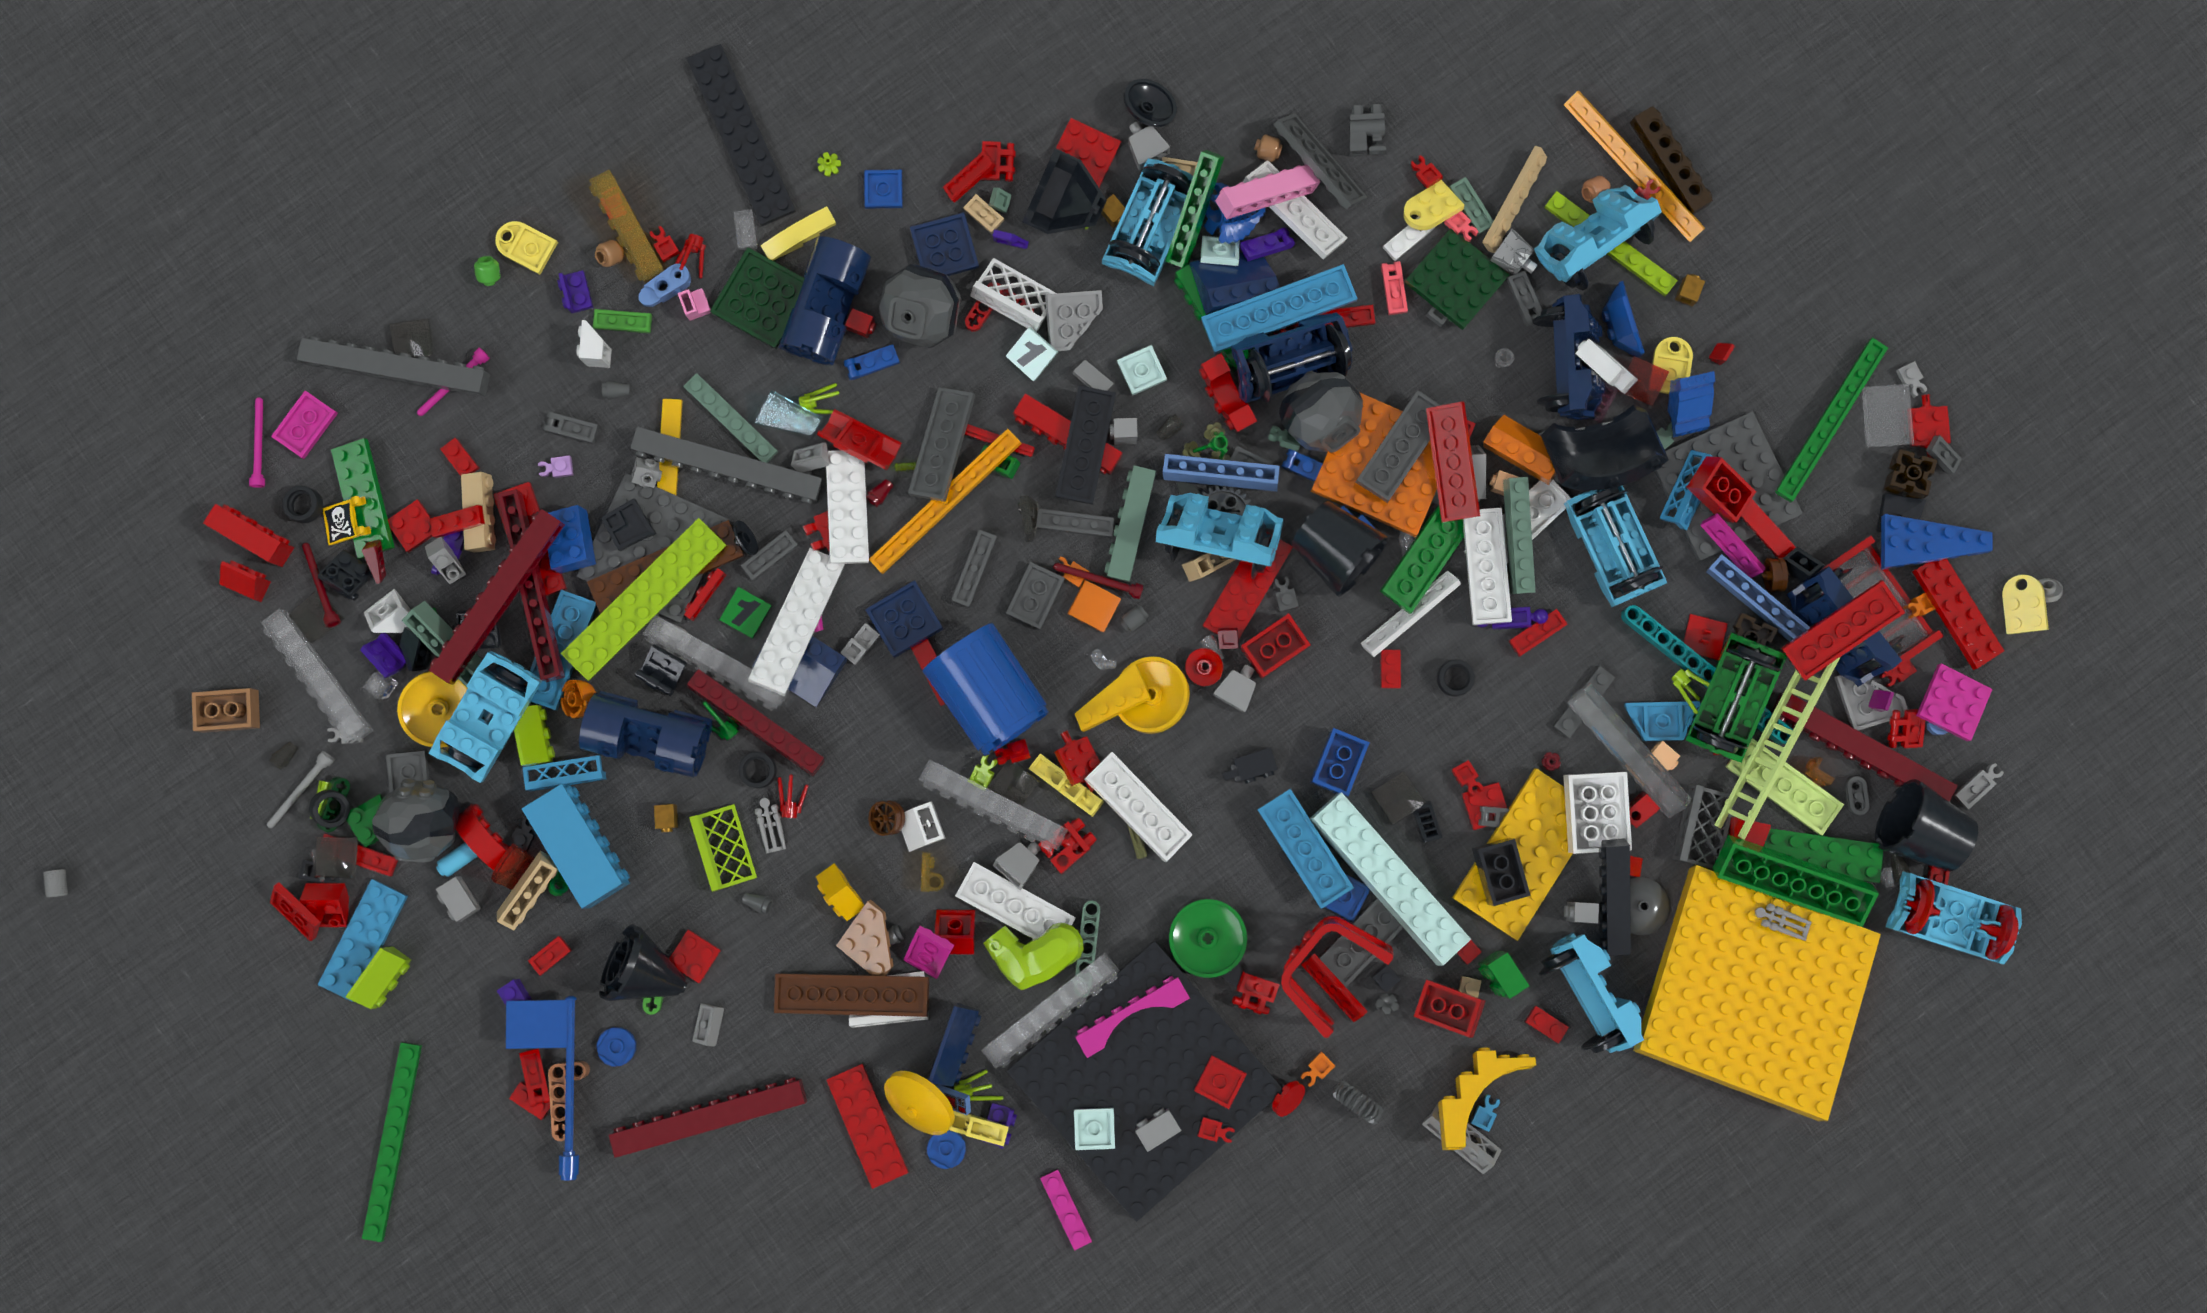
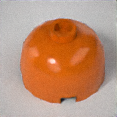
[561,680,596,718]

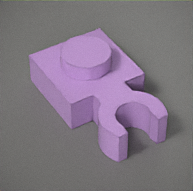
[538,455,573,478]

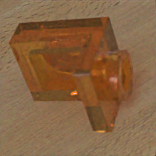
[1805,757,1835,787]

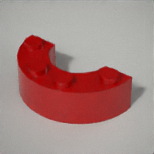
[1198,353,1257,432]
[456,804,522,876]

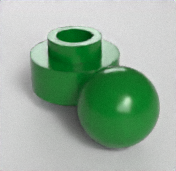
[548,870,569,896]

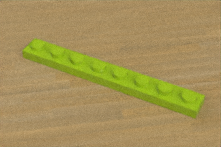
[1544,191,1678,297]

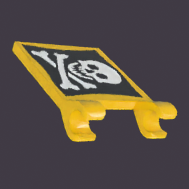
[323,496,371,546]

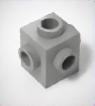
[632,457,662,488]

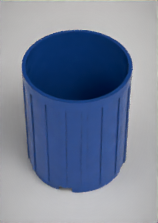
[922,623,1049,756]

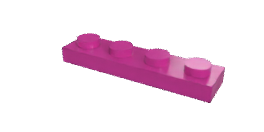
[1700,513,1766,578]
[1040,1169,1092,1251]

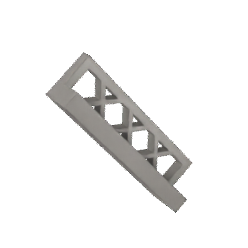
[1422,1100,1502,1174]

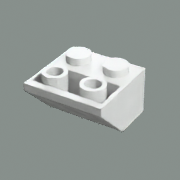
[576,320,612,368]
[901,802,946,852]

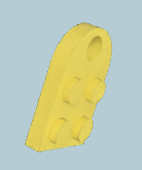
[1403,180,1465,230]
[495,221,558,275]
[1648,337,1693,394]
[2002,575,2049,635]

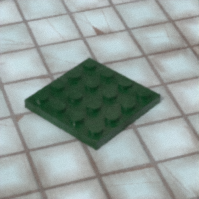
[1404,229,1509,330]
[710,247,805,349]

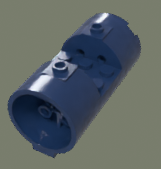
[779,236,871,366]
[579,691,712,778]

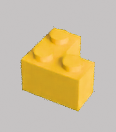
[816,863,864,921]

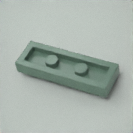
[1449,177,1494,235]

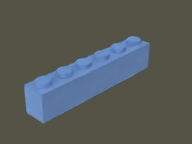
[1163,454,1280,492]
[1706,554,1810,642]

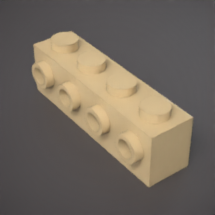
[461,472,496,553]
[497,851,558,930]

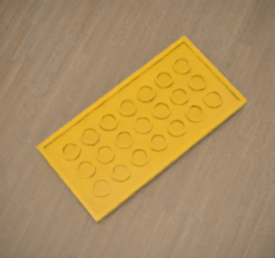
[1452,768,1573,941]

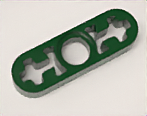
[317,777,350,832]

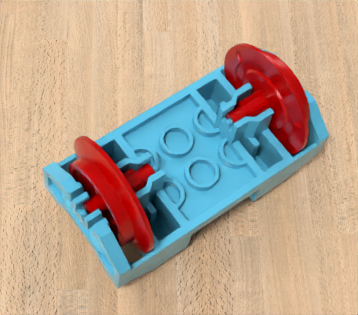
[1885,872,2022,965]

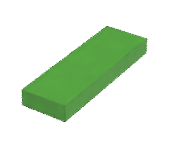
[593,309,652,333]

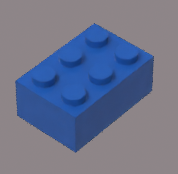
[548,505,596,574]
[1310,728,1370,797]

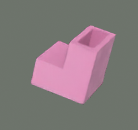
[678,288,711,321]

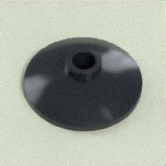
[733,520,758,556]

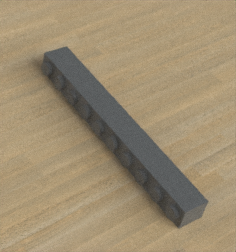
[297,336,490,397]
[630,427,823,504]

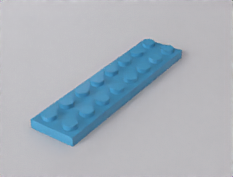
[1201,264,1358,354]

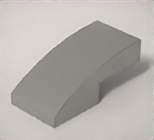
[841,622,880,665]

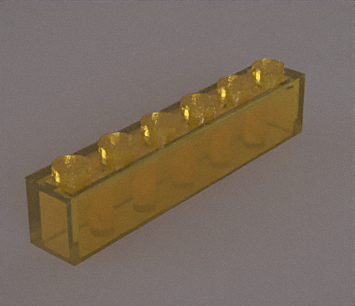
[589,170,664,283]

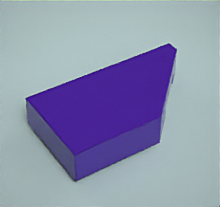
[993,229,1029,249]

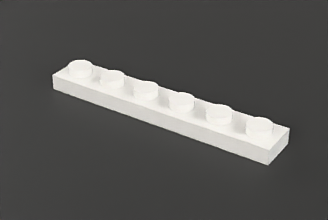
[1361,570,1461,657]

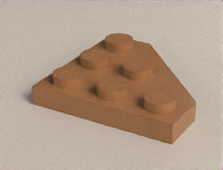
[836,900,894,976]

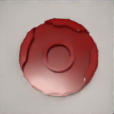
[1272,1081,1305,1117]

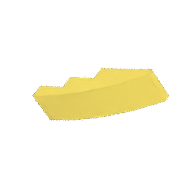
[761,206,836,261]
[1029,754,1104,817]
[949,1111,1009,1146]

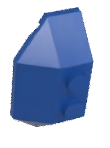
[1602,281,1645,358]

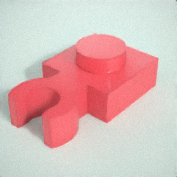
[1444,211,1478,242]

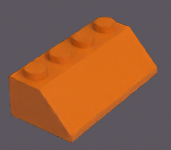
[1483,415,1556,485]

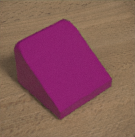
[1868,690,1894,712]

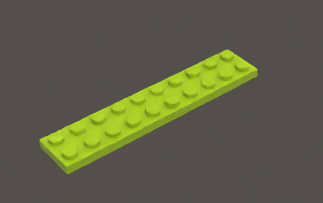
[560,518,727,681]

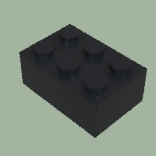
[1472,838,1531,906]

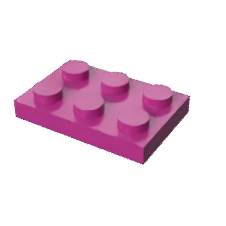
[271,391,338,459]
[904,926,954,979]

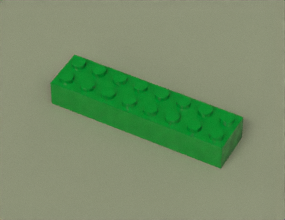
[1712,835,1879,927]

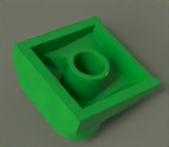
[346,794,382,847]

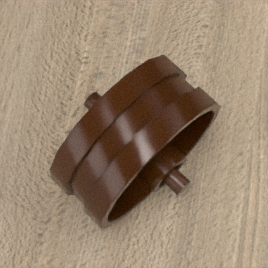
[1761,557,1789,593]
[868,800,905,836]

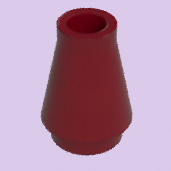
[866,479,893,507]

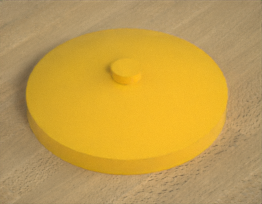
[1119,657,1190,734]
[397,671,468,748]
[884,1071,955,1135]

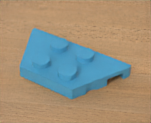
[1624,701,1700,741]

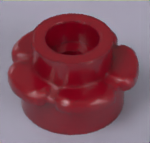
[1542,752,1561,771]

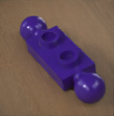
[1477,607,1548,630]

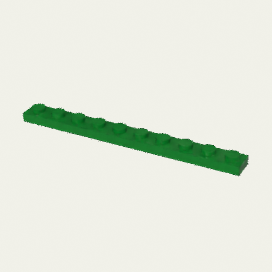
[1775,337,1888,503]
[362,1042,422,1242]

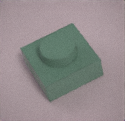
[989,187,1011,213]

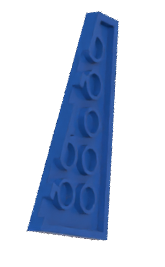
[1881,514,1993,570]

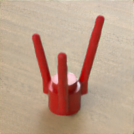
[675,234,706,278]
[778,774,809,818]

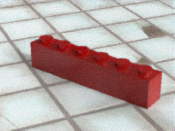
[1013,394,1123,475]

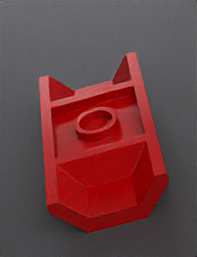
[817,409,902,471]

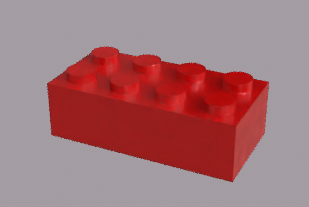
[203,504,294,567]

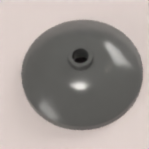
[1630,877,1669,935]

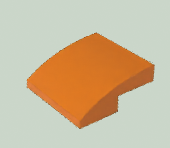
[1067,580,1121,632]

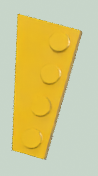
[1075,664,1152,732]

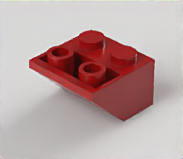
[220,560,271,602]
[300,883,349,927]

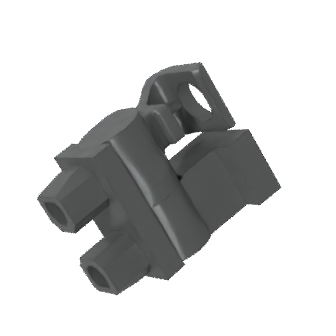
[1350,104,1386,156]

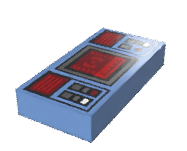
[936,1085,971,1115]

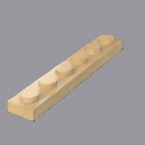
[1482,146,1547,253]

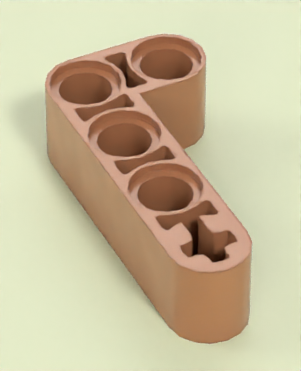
[548,1061,590,1141]

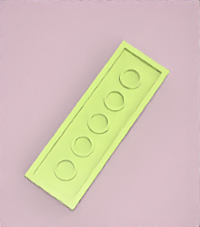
[1726,738,1844,836]

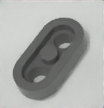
[1845,776,1869,815]

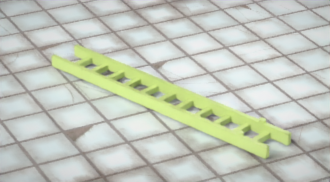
[1715,619,1840,840]

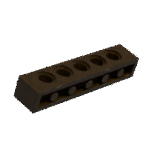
[1630,106,1713,214]

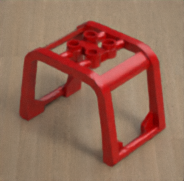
[1281,915,1393,1038]

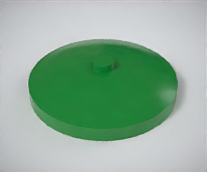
[1169,899,1247,978]

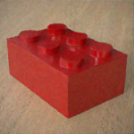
[1687,456,1756,523]
[1240,613,1311,679]
[1414,979,1486,1038]

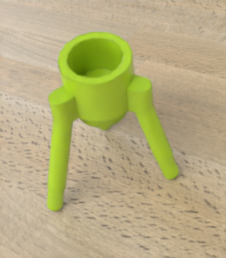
[799,383,839,414]
[1671,669,1709,714]
[954,1070,1004,1101]

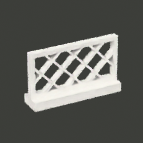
[970,258,1057,332]
[849,971,929,1028]

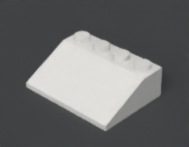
[1563,772,1632,854]

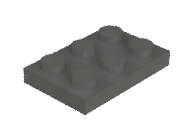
[1006,562,1065,630]
[386,751,430,792]

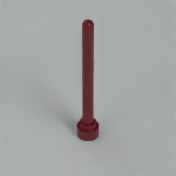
[302,543,341,628]
[1053,563,1143,599]

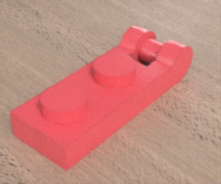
[1381,261,1408,315]

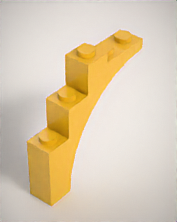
[1438,1048,1536,1150]

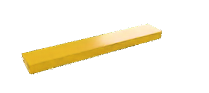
[657,399,683,496]

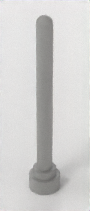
[267,751,335,828]

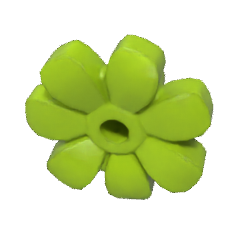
[817,152,841,177]

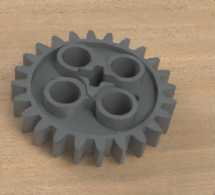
[1202,485,1251,516]

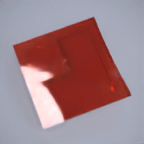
[1618,356,1669,406]
[491,843,535,890]

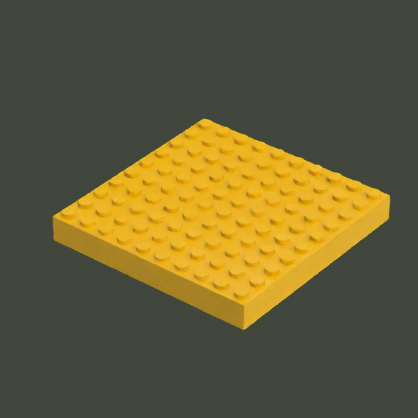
[1633,865,1881,1121]

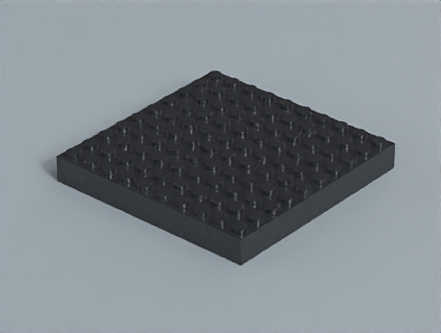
[1007,941,1283,1222]

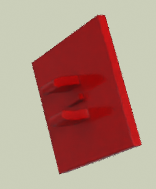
[1683,614,1728,660]

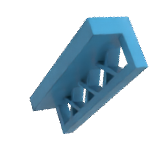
[1660,450,1713,530]
[522,755,606,792]

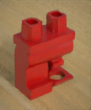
[1038,818,1097,875]

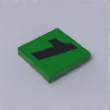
[719,587,772,639]

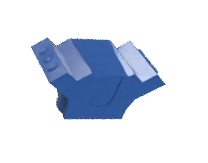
[1667,371,1715,438]

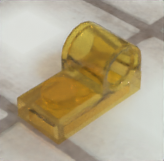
[921,852,945,892]

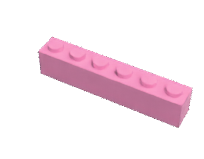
[1215,165,1321,219]

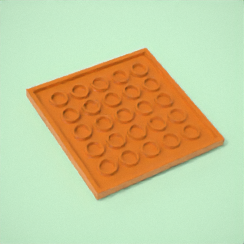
[1311,392,1437,537]

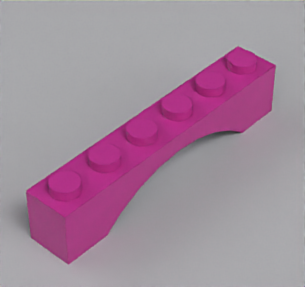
[1075,976,1190,1058]

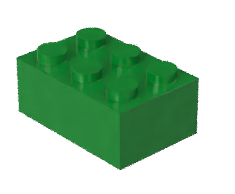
[1478,950,1529,999]

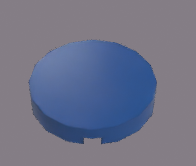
[597,1027,636,1066]
[927,1130,966,1169]

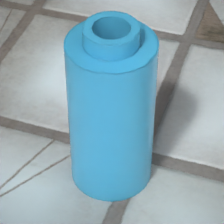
[436,842,478,877]

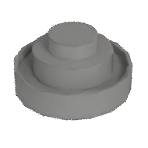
[2038,578,2063,602]

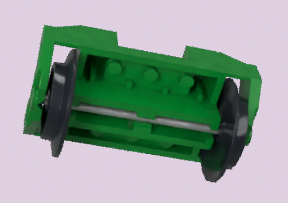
[1685,632,1787,763]

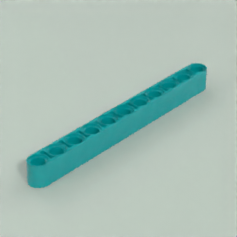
[1621,605,1792,745]

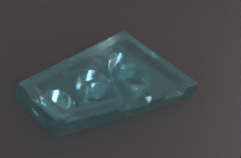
[755,390,822,436]

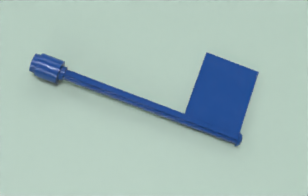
[506,996,579,1181]

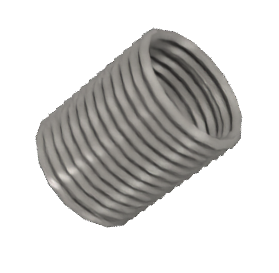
[43,869,69,897]

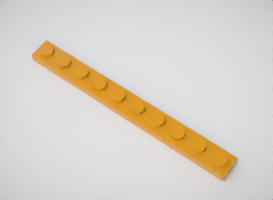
[1564,91,1705,242]
[869,429,1022,574]

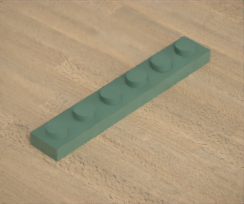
[683,373,778,463]

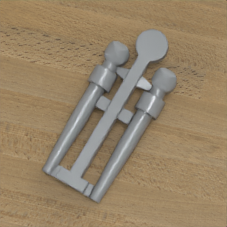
[755,798,786,853]
[1755,903,1812,941]

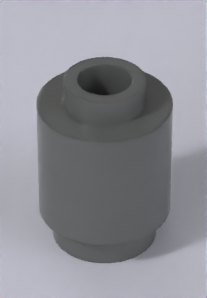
[1120,605,1149,632]

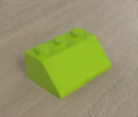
[514,705,555,767]
[345,946,411,1009]

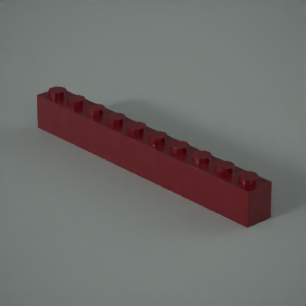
[498,489,565,682]
[429,509,565,685]
[1770,692,1958,802]
[609,1077,807,1158]

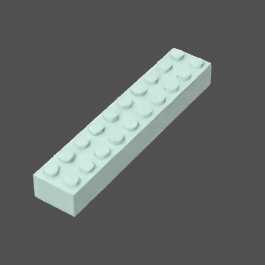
[1310,792,1471,966]

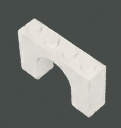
[1575,339,1638,394]

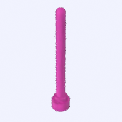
[417,347,490,416]
[249,397,265,488]

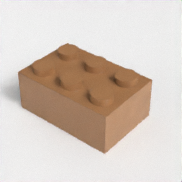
[192,688,260,733]

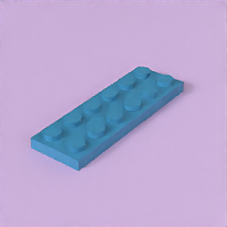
[524,590,597,711]
[1258,789,1354,909]
[318,879,408,1002]

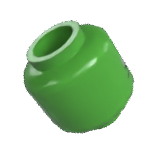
[474,256,501,286]

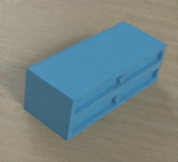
[522,784,630,909]

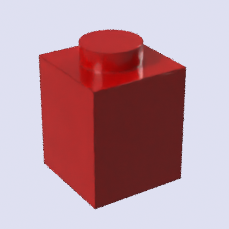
[845,308,876,338]

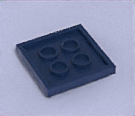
[910,213,979,276]
[865,580,943,658]

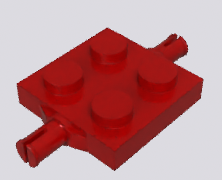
[1907,394,1951,458]
[1054,731,1101,792]

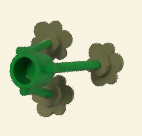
[1182,422,1231,460]

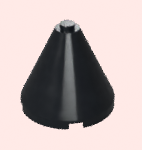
[599,924,687,1001]

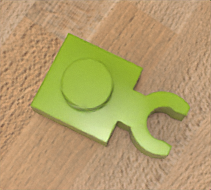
[968,755,997,791]

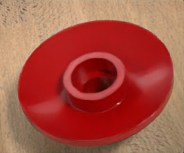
[1185,648,1223,686]

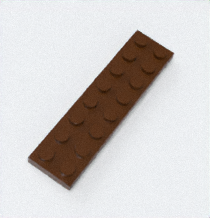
[587,520,744,614]
[774,973,929,1017]

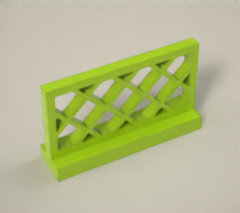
[689,804,757,892]

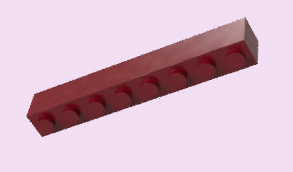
[687,669,825,777]

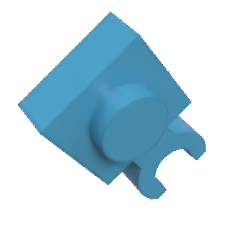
[1470,1094,1500,1132]

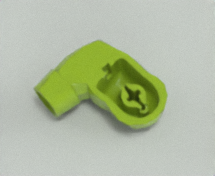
[983,922,1084,990]

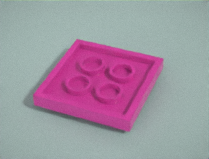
[1916,663,1992,742]

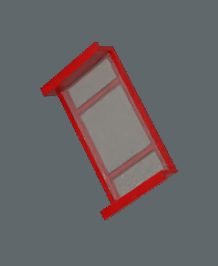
[1821,535,1943,675]

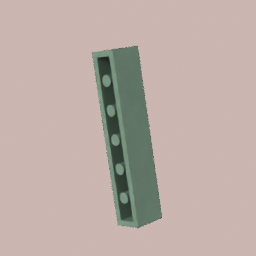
[1104,466,1156,584]
[1503,477,1535,594]
[402,601,487,686]

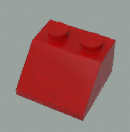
[935,910,975,954]

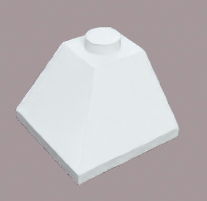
[364,589,411,633]

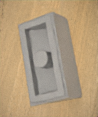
[1073,360,1114,391]
[791,442,829,473]
[692,1003,724,1046]

